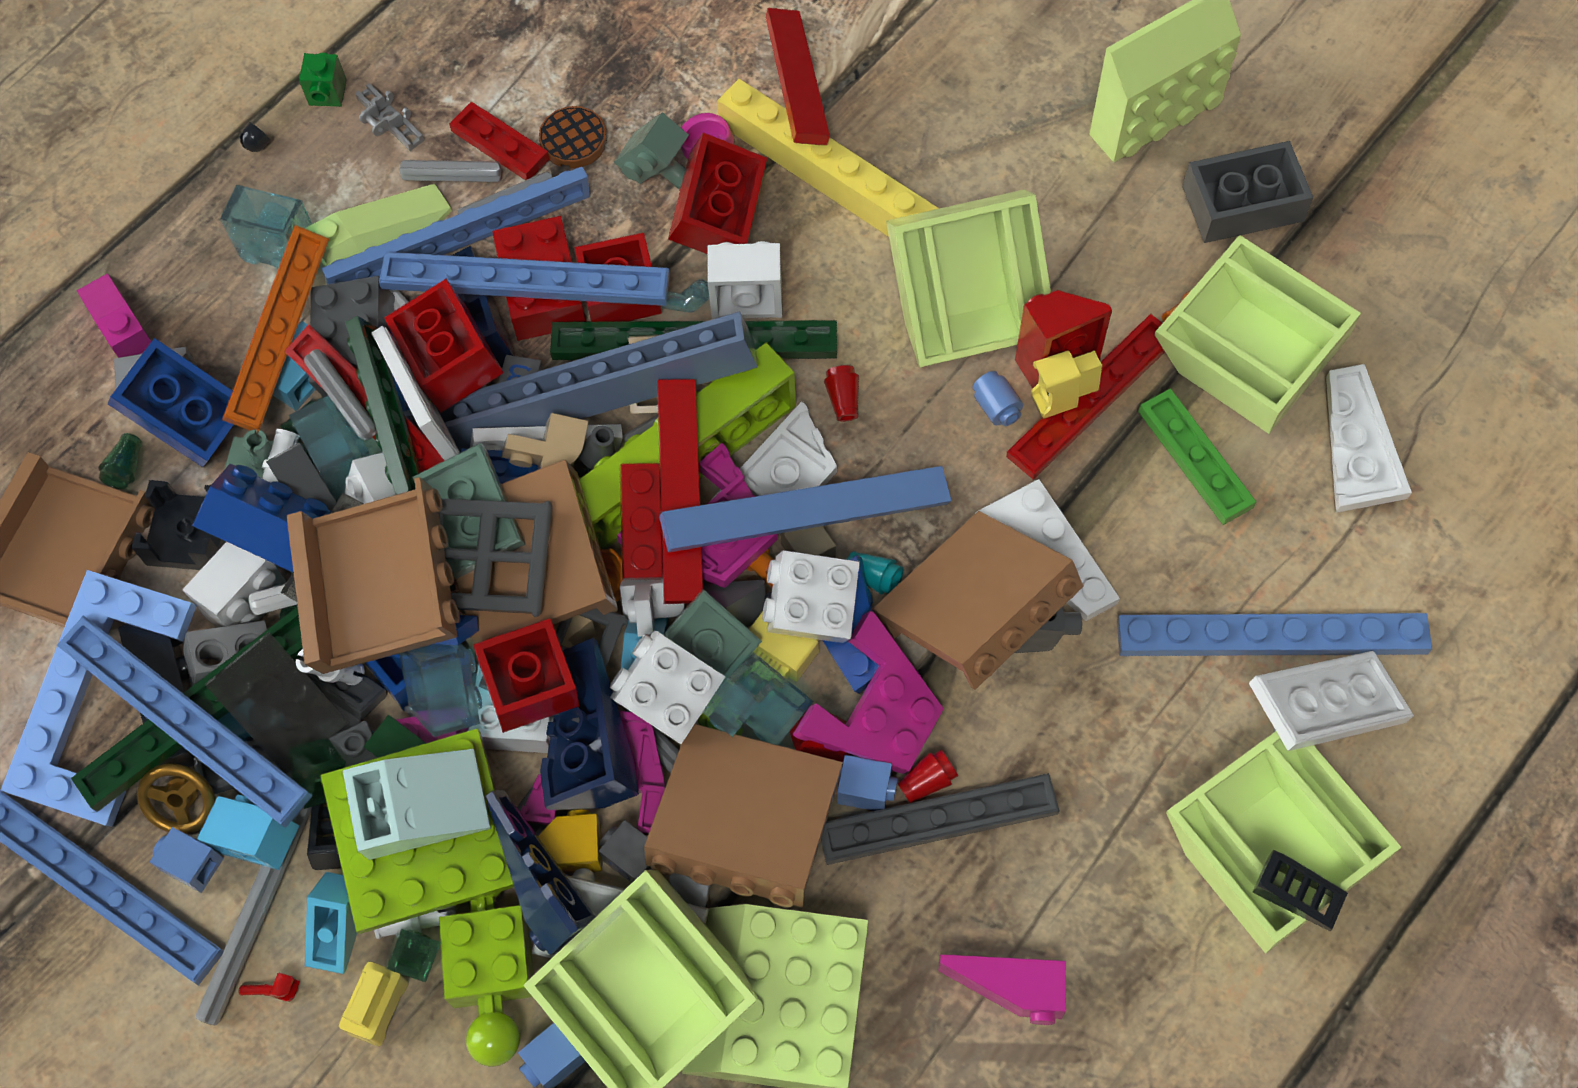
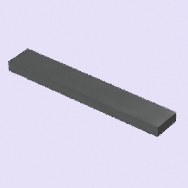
[821,773,1060,865]

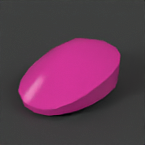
[681,113,734,159]

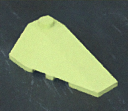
[305,184,452,266]

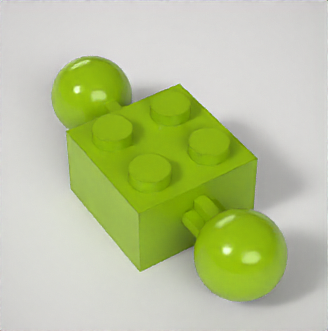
[439,891,533,1067]

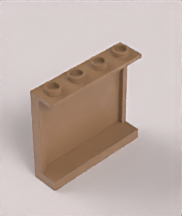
[0,452,155,627]
[454,460,618,649]
[287,477,459,674]
[872,511,1084,690]
[644,724,843,908]

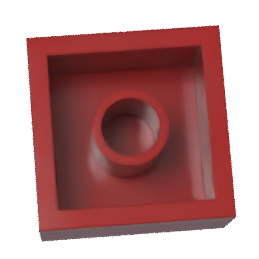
[574,233,662,322]
[473,618,579,733]

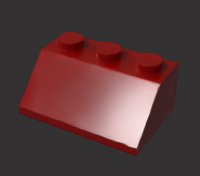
[1015,290,1112,388]

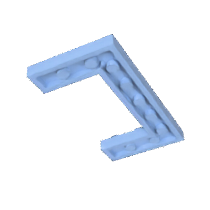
[1,570,197,827]

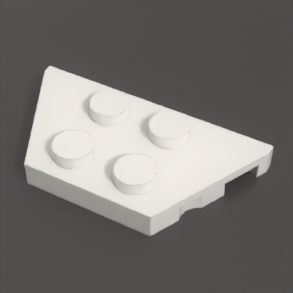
[711,401,837,500]

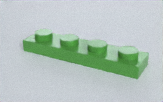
[1138,388,1256,525]

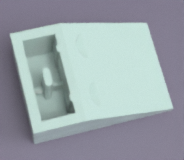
[343,749,491,860]

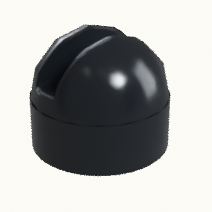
[240,122,271,152]

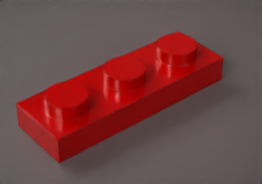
[449,101,550,180]
[619,463,663,580]

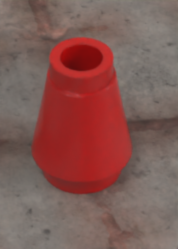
[824,365,859,422]
[897,750,958,803]

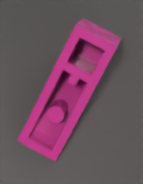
[76,273,151,358]
[938,954,1066,1025]

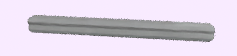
[196,799,312,1025]

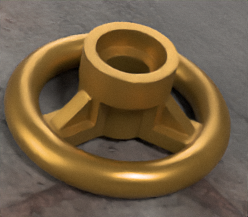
[137,764,216,834]

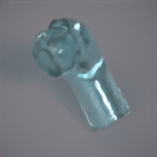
[661,279,709,313]

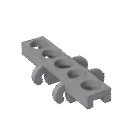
[355,83,424,151]

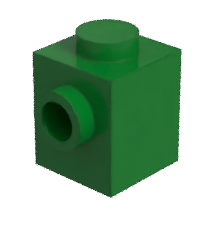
[299,53,347,107]

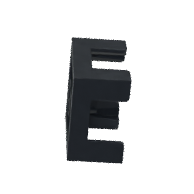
[132,480,226,570]

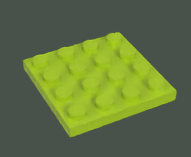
[321,728,514,934]

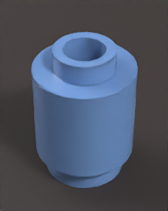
[972,371,1024,426]

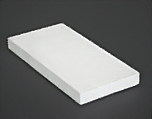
[371,326,460,461]
[1249,651,1414,751]

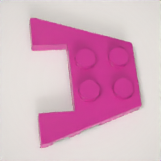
[617,443,778,588]
[793,611,944,774]
[520,711,666,835]

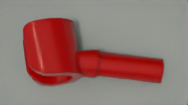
[239,973,300,1002]

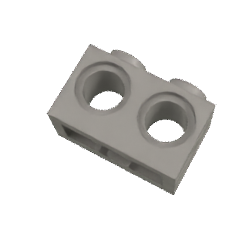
[183,620,267,687]

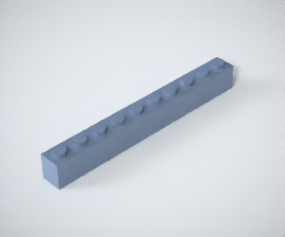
[403,311,758,452]

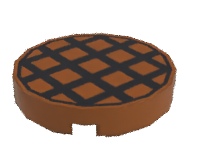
[539,106,607,168]

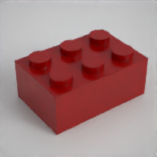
[668,132,767,254]
[492,216,586,341]
[384,279,504,412]

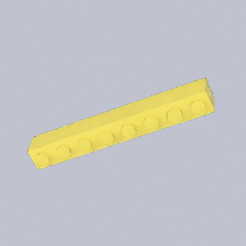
[717,79,939,237]

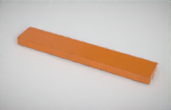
[222,225,329,433]

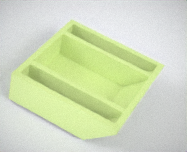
[1089,0,1241,163]
[886,189,1051,367]
[1155,235,1361,434]
[1166,731,1402,954]
[523,870,758,1088]
[682,904,868,1088]

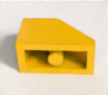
[538,810,602,874]

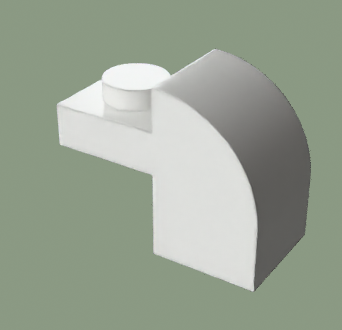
[620,571,685,637]

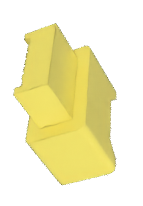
[1031,350,1102,419]
[737,611,819,696]
[339,962,409,1046]

